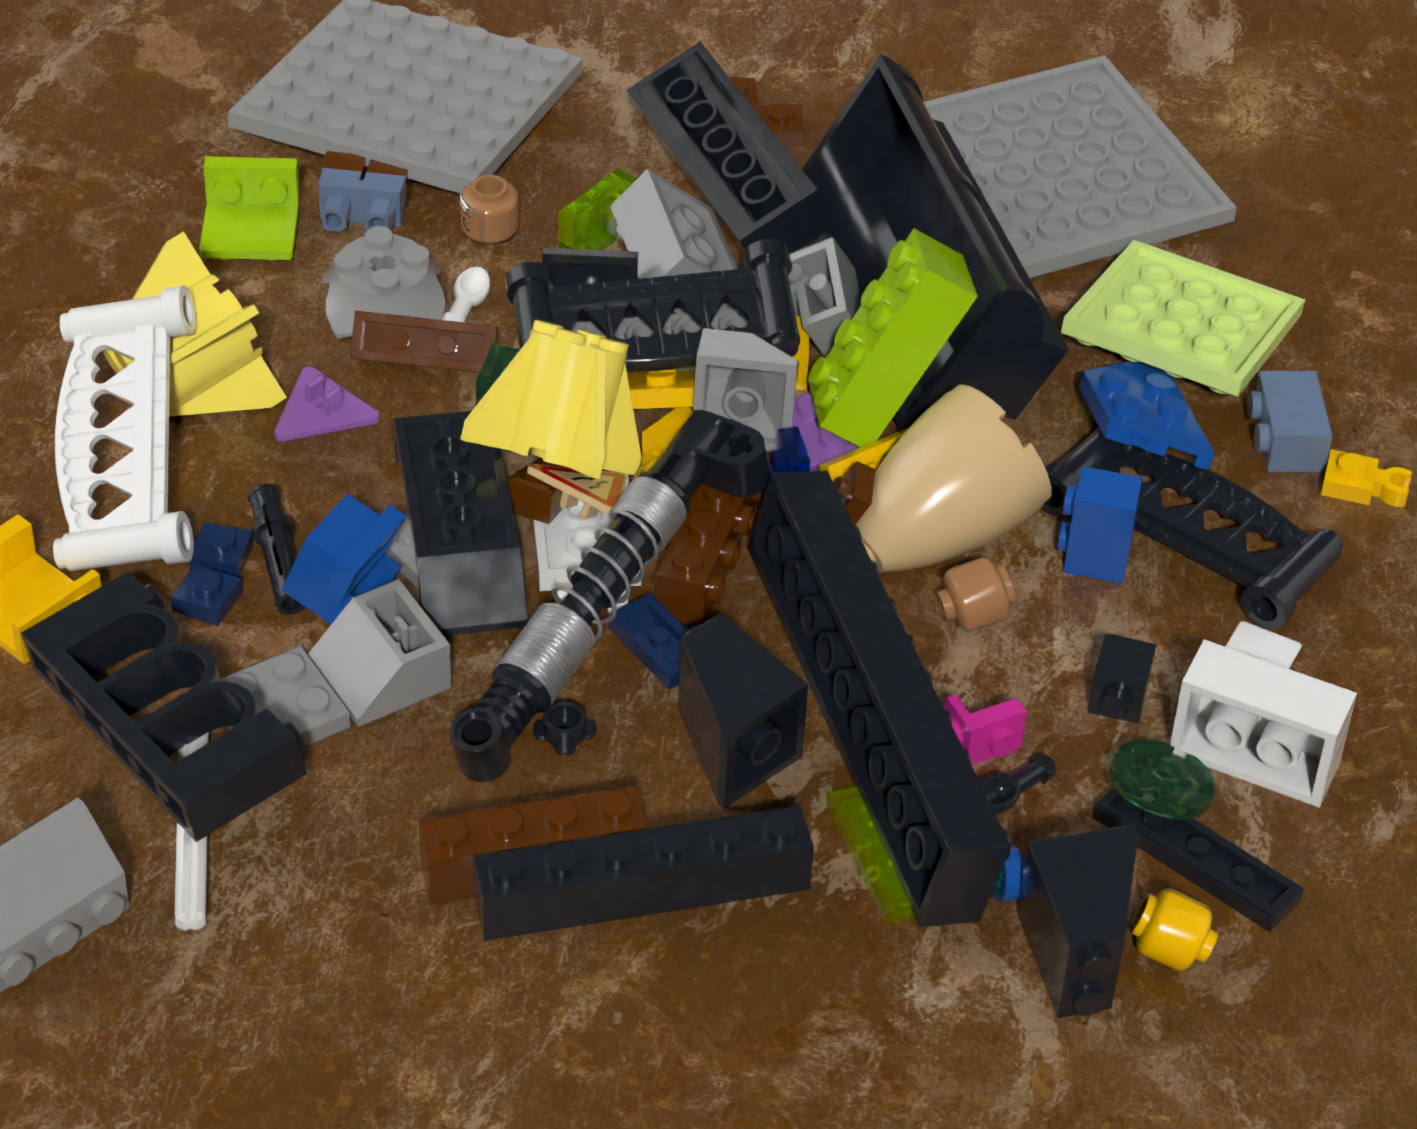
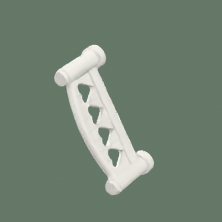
[53,285,196,571]

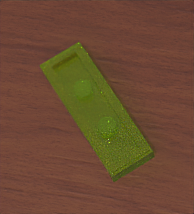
[826,786,915,925]

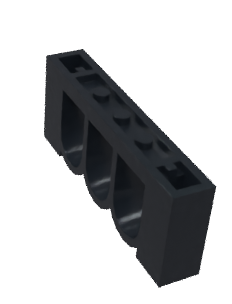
[21,571,307,842]

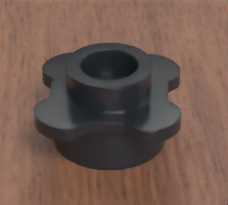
[533,701,596,755]

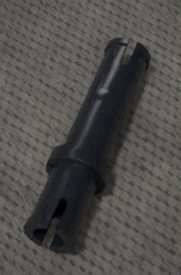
[247,484,306,615]

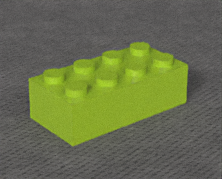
[808,228,978,447]

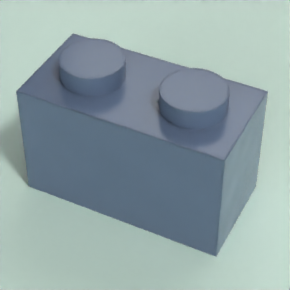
[1247,371,1333,472]

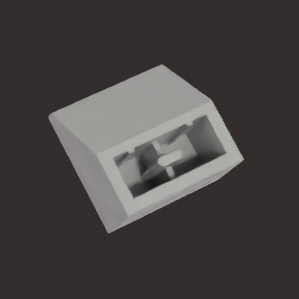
[308,579,451,727]

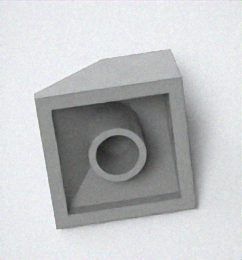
[693,328,798,454]

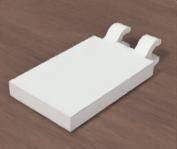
[532,474,642,617]

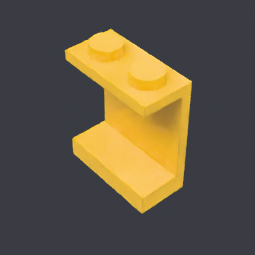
[0,514,101,665]

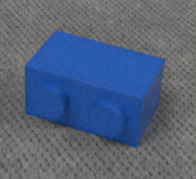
[1057,466,1142,584]

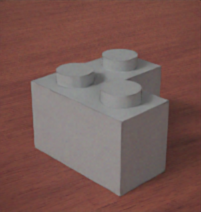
[788,237,861,358]

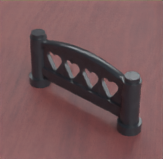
[505,239,801,372]
[1041,427,1343,630]

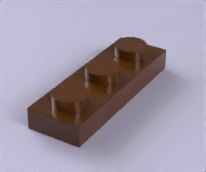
[350,310,499,375]

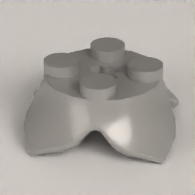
[322,226,446,339]

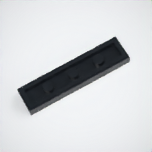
[1092,776,1304,932]

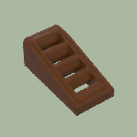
[507,458,566,524]

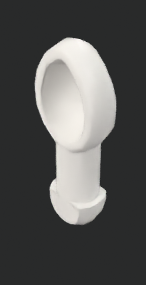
[442,267,490,323]

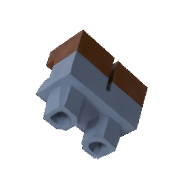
[318,151,413,232]

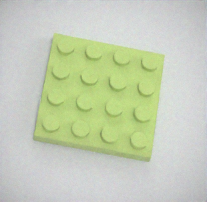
[1061,240,1305,397]

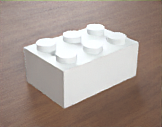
[1169,639,1357,808]

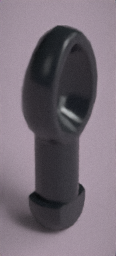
[980,755,1056,815]

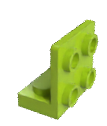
[199,156,300,261]

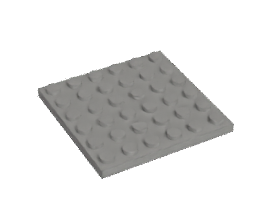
[228,0,583,194]
[923,55,1237,278]

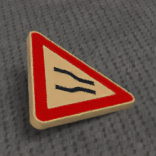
[527,464,627,519]

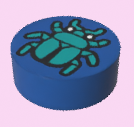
[993,845,1025,902]

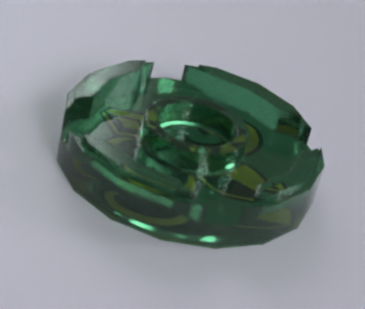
[1108,739,1217,820]

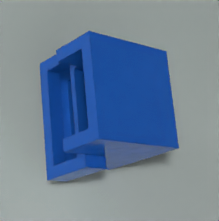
[281,494,406,624]

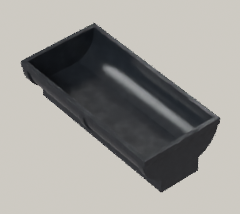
[802,54,1069,431]

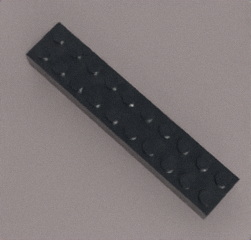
[747,471,1011,927]

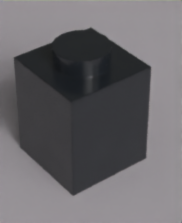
[1088,633,1157,724]

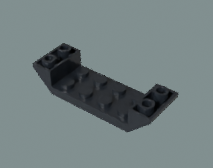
[390,411,528,636]

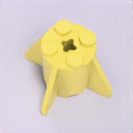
[103,232,287,417]
[460,320,642,479]

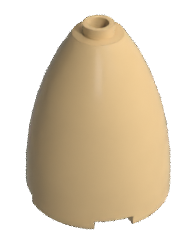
[856,385,1052,573]

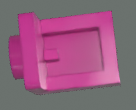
[944,694,1027,765]

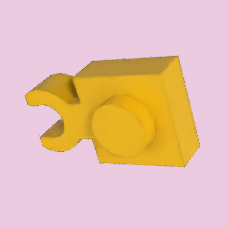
[1321,449,1412,507]

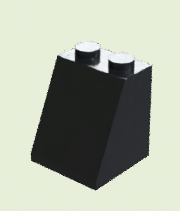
[678,613,808,809]
[1017,824,1139,1018]

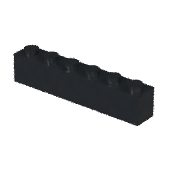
[473,805,814,941]

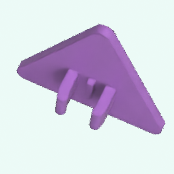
[274,366,380,442]

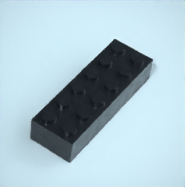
[626,41,836,254]

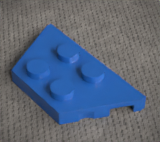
[1079,361,1215,469]

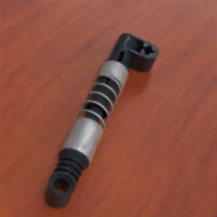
[449,409,770,782]

